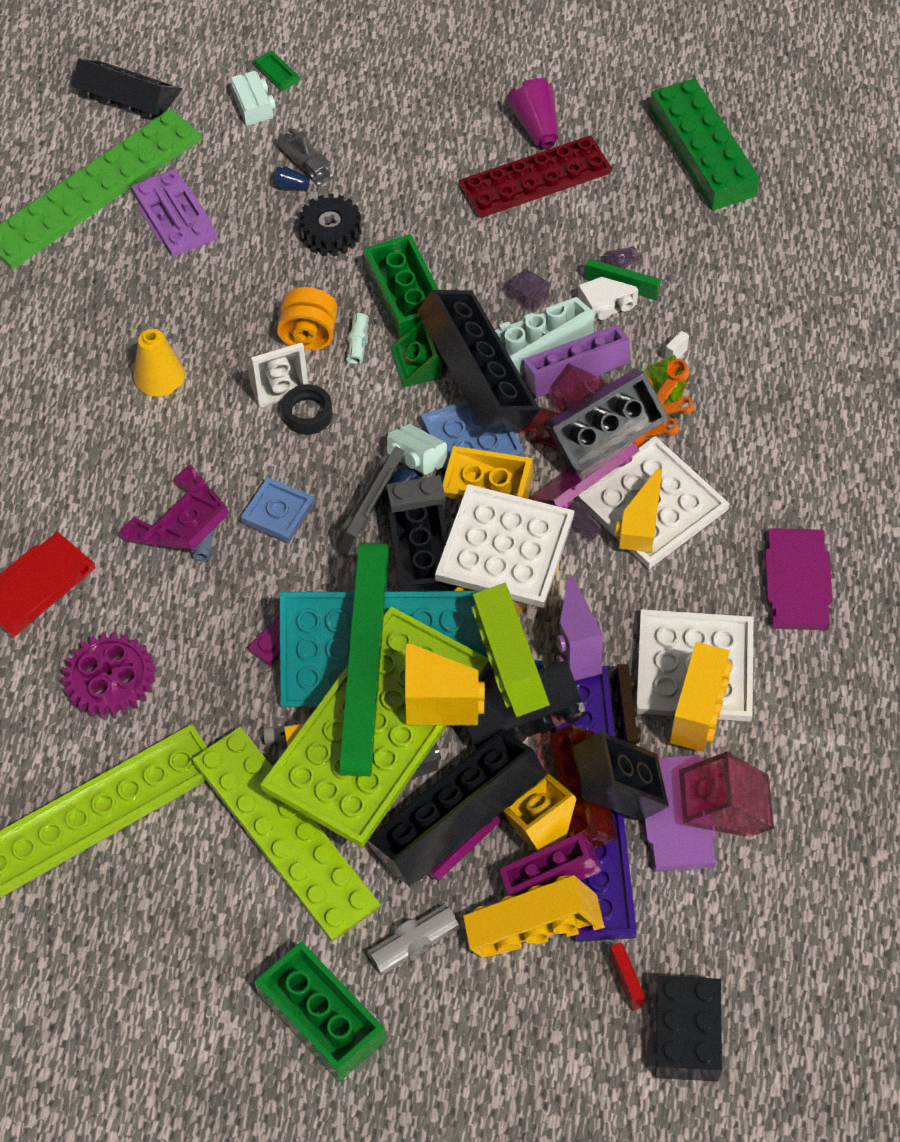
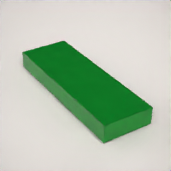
[585,258,661,301]

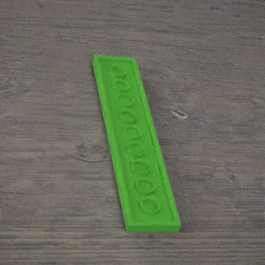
[0,109,202,270]

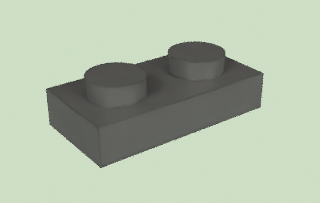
[386,475,446,513]

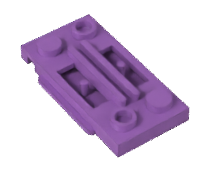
[131,168,218,257]
[644,755,716,872]

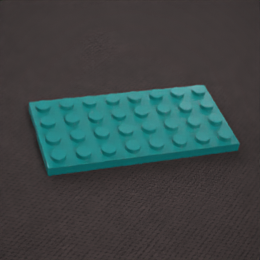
[280,591,510,707]

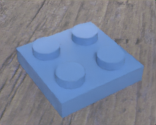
[241,477,315,543]

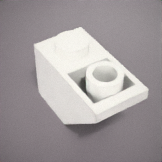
[578,277,638,321]

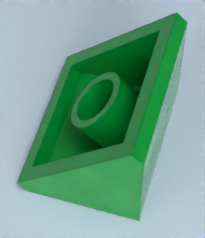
[390,319,442,387]

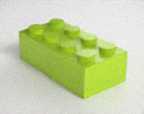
[471,582,550,717]

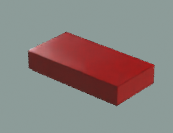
[610,942,645,1011]

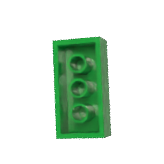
[363,234,439,339]
[254,941,386,1082]

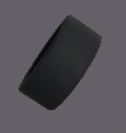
[282,384,333,435]

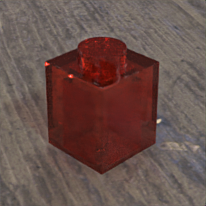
[526,407,560,450]

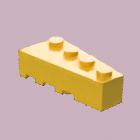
[463,875,605,958]

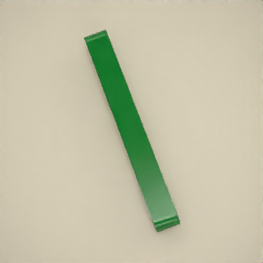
[340,542,389,777]

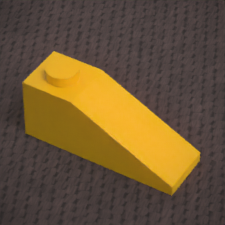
[615,469,662,553]

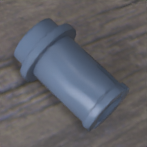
[191,529,215,562]

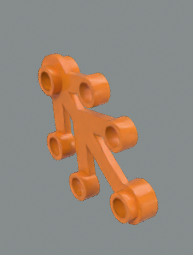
[631,359,694,447]

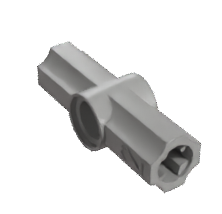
[367,904,459,976]

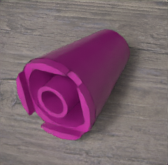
[507,78,558,149]

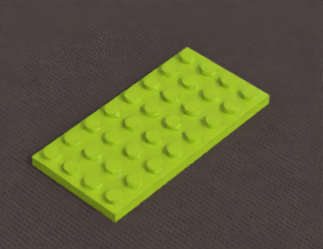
[260,606,490,848]

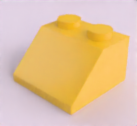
[503,773,576,852]

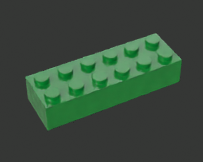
[650,78,759,211]

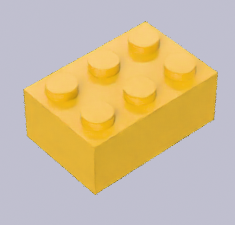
[670,642,733,752]

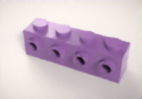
[523,325,630,398]

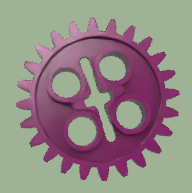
[62,632,156,719]

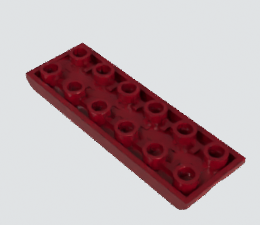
[459,135,612,218]

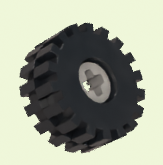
[299,194,362,256]

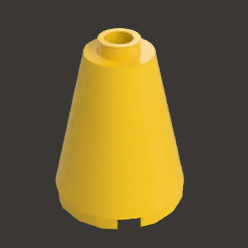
[133,329,185,397]

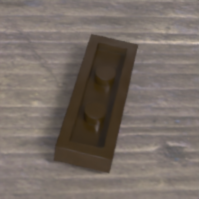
[610,664,641,745]

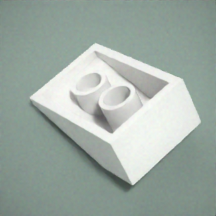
[248,342,308,408]

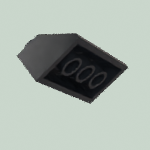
[71,58,182,118]
[466,659,587,750]

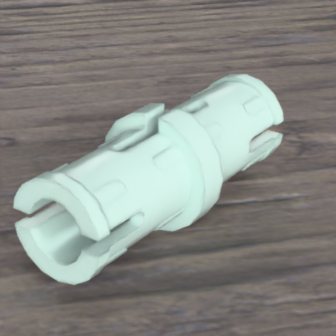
[346,313,369,364]

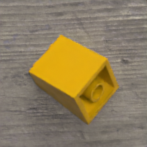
[405,644,485,725]

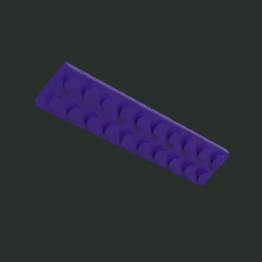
[555,666,637,942]

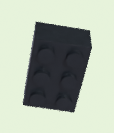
[574,731,669,821]
[655,976,722,1082]

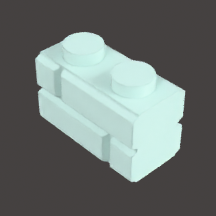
[230,71,276,126]
[387,424,447,475]

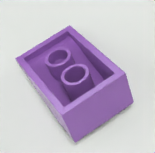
[556,576,603,681]

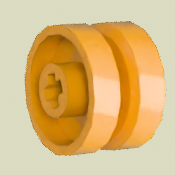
[277,287,338,350]

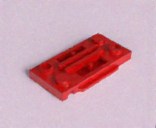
[0,531,96,639]

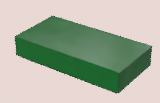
[253,50,300,92]

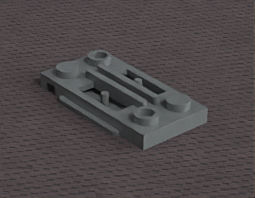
[336,446,405,557]

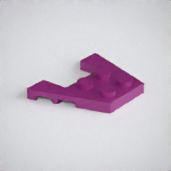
[118,464,230,550]

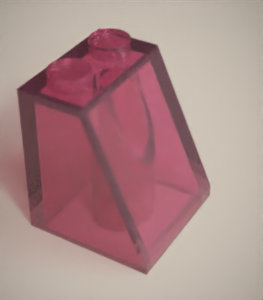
[679,751,774,836]

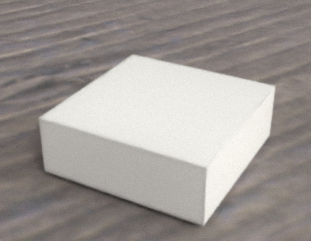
[664,331,689,364]

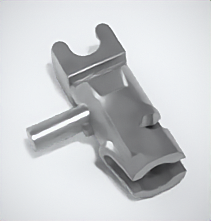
[277,128,334,187]

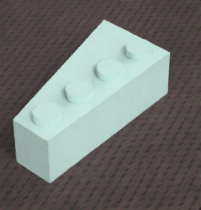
[495,297,594,377]

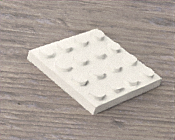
[575,436,730,569]
[435,484,574,608]
[636,609,754,722]

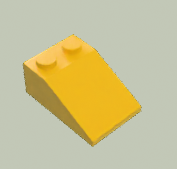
[443,446,534,502]

